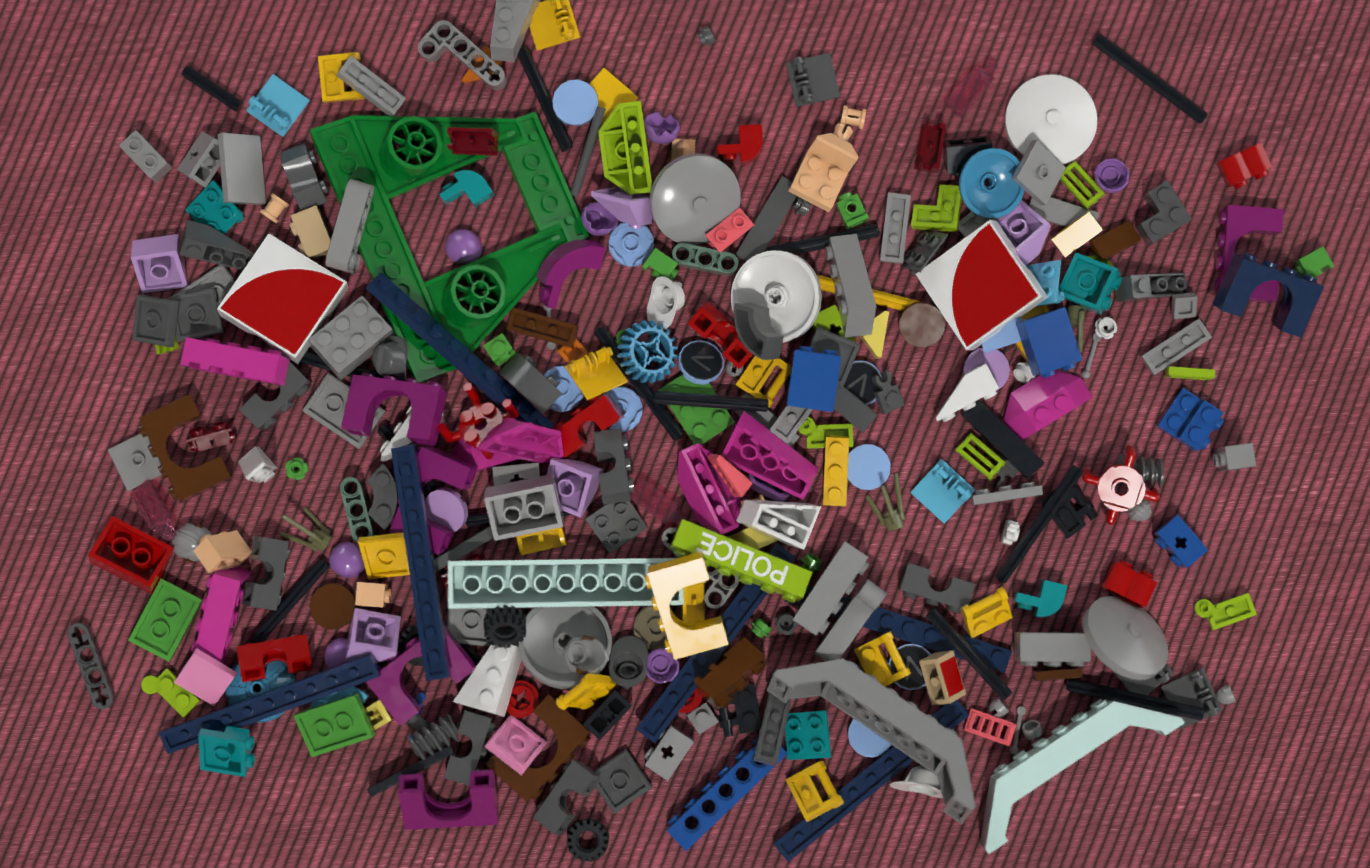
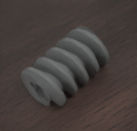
[1115,454,1164,488]
[406,713,459,760]

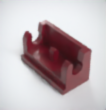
[914,121,947,173]
[447,127,499,156]

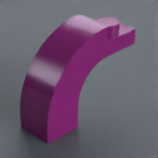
[537,239,606,309]

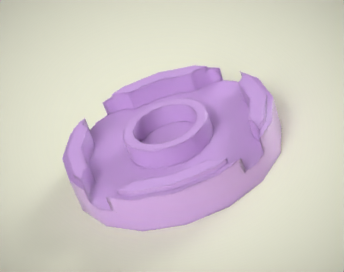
[963,348,1010,391]
[425,487,468,532]

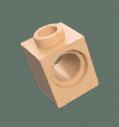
[355,582,391,607]

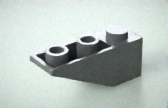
[179,220,254,271]
[1115,273,1188,302]

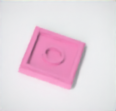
[174,648,237,706]
[485,715,547,776]

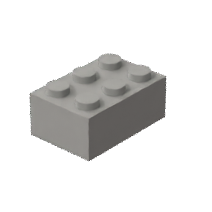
[308,296,394,380]
[484,474,564,541]
[1014,632,1091,666]

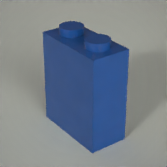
[1016,307,1082,378]
[787,346,841,412]

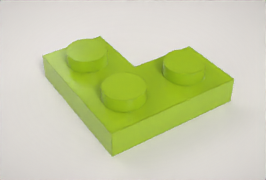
[911,185,962,232]

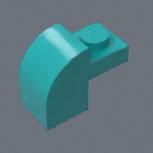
[439,170,495,208]
[1012,580,1067,617]

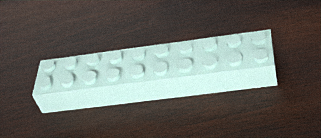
[448,558,684,609]

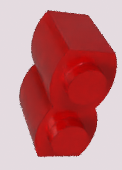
[1216,143,1273,190]
[1101,560,1158,608]

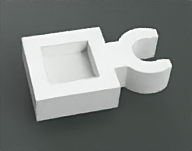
[1000,520,1020,545]

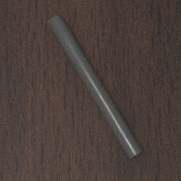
[570,106,606,197]

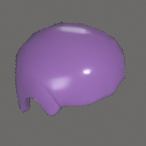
[644,112,680,144]
[1094,158,1129,193]
[581,202,618,236]
[444,229,483,264]
[329,542,365,578]
[324,638,348,668]
[646,648,680,684]

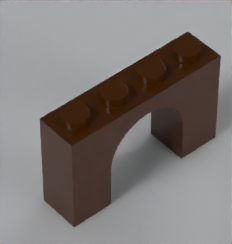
[137,394,231,504]
[486,693,590,802]

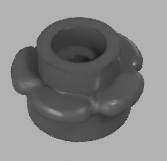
[697,25,716,47]
[793,197,812,216]
[775,612,798,635]

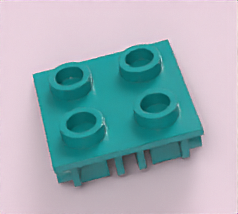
[185,180,245,235]
[785,710,831,760]

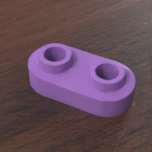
[747,474,790,501]

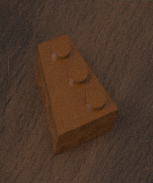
[693,637,766,711]

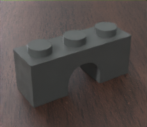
[239,361,312,430]
[593,428,634,505]
[242,536,290,610]
[898,563,975,614]
[444,709,496,786]
[533,760,602,835]

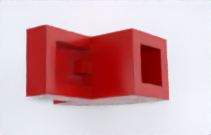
[717,124,763,166]

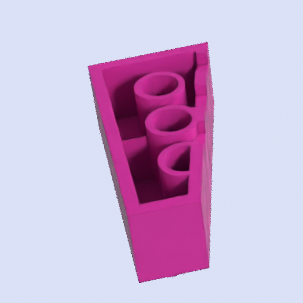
[180,337,290,386]
[721,411,818,500]
[191,567,252,664]

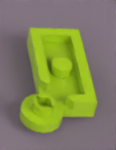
[798,417,853,449]
[1194,593,1257,630]
[141,668,202,718]

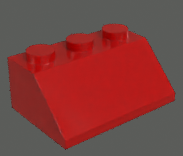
[88,516,174,595]

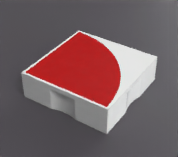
[916,220,1048,350]
[217,234,348,364]

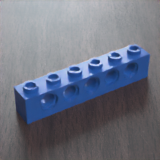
[667,735,788,851]

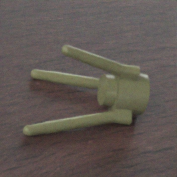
[1067,305,1086,353]
[865,473,906,532]
[280,507,333,552]

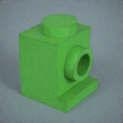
[835,192,869,230]
[1293,247,1334,277]
[642,248,679,282]
[483,333,516,367]

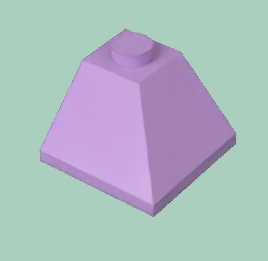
[591,187,652,229]
[997,200,1051,266]
[547,458,603,518]

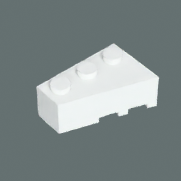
[737,500,821,550]
[453,644,521,717]

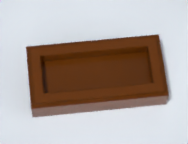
[1089,220,1141,262]
[1032,668,1083,681]

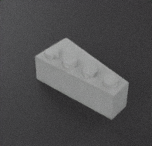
[490,0,540,62]
[825,234,876,338]
[793,542,869,635]

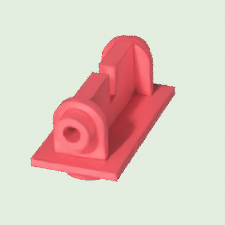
[705,207,754,253]

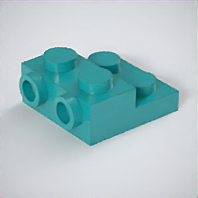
[1058,253,1122,315]
[198,726,255,777]

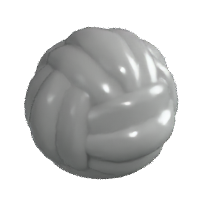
[1127,499,1151,521]

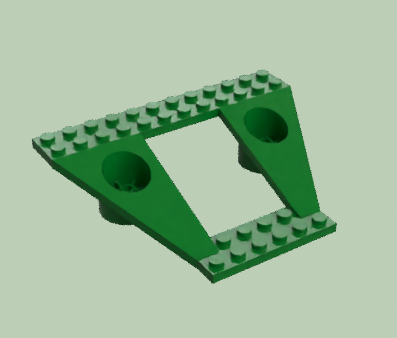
[309,112,589,383]

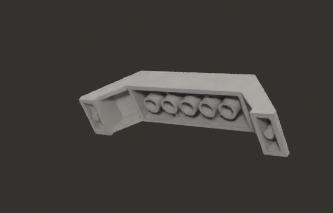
[767,659,975,825]

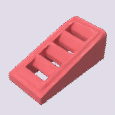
[708,454,752,497]
[963,708,1017,746]

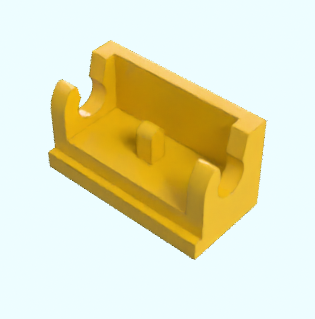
[516,527,567,555]
[681,581,705,623]

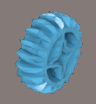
[617,320,679,383]

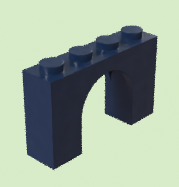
[1212,252,1324,338]

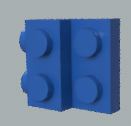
[1156,388,1224,452]

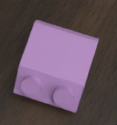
[131,234,188,293]
[345,608,401,663]

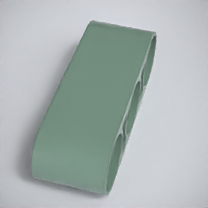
[672,243,738,276]
[340,477,375,542]

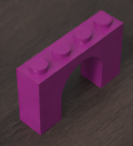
[1214,205,1284,303]
[341,373,447,446]
[389,445,478,554]
[366,623,476,726]
[398,770,499,830]

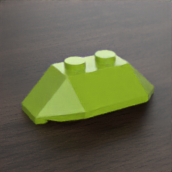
[598,101,652,195]

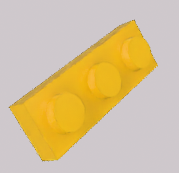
[823,435,850,506]

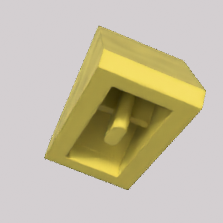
[860,311,889,359]
[729,527,778,549]
[365,700,394,730]

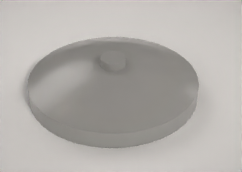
[649,153,741,245]
[1083,596,1168,680]
[518,607,612,689]

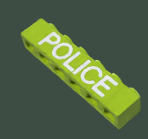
[670,519,812,603]

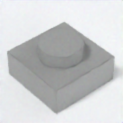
[1171,292,1198,319]
[687,702,719,735]

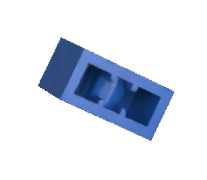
[1153,515,1208,568]

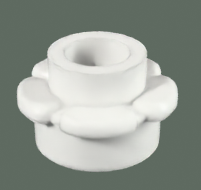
[1095,317,1117,339]
[1013,362,1035,384]

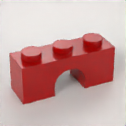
[687,301,753,370]
[552,394,625,458]
[236,634,312,683]

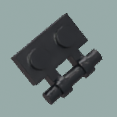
[1039,484,1098,539]
[719,683,762,737]

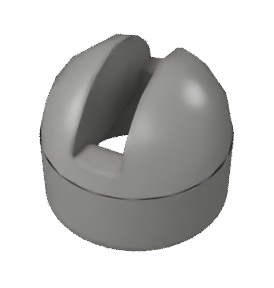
[725,360,744,377]
[1216,685,1236,705]
[989,697,1010,717]
[1022,720,1042,741]

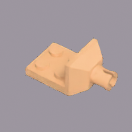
[788,123,858,212]

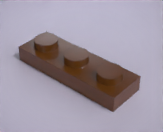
[506,307,579,349]

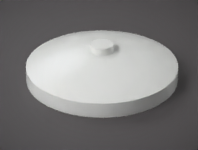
[1005,75,1097,165]
[731,251,822,343]

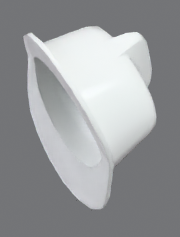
[647,276,685,330]
[890,765,943,798]

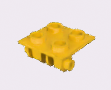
[529,0,581,51]
[565,346,628,400]

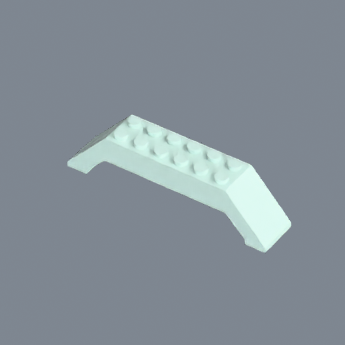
[980,699,1185,854]

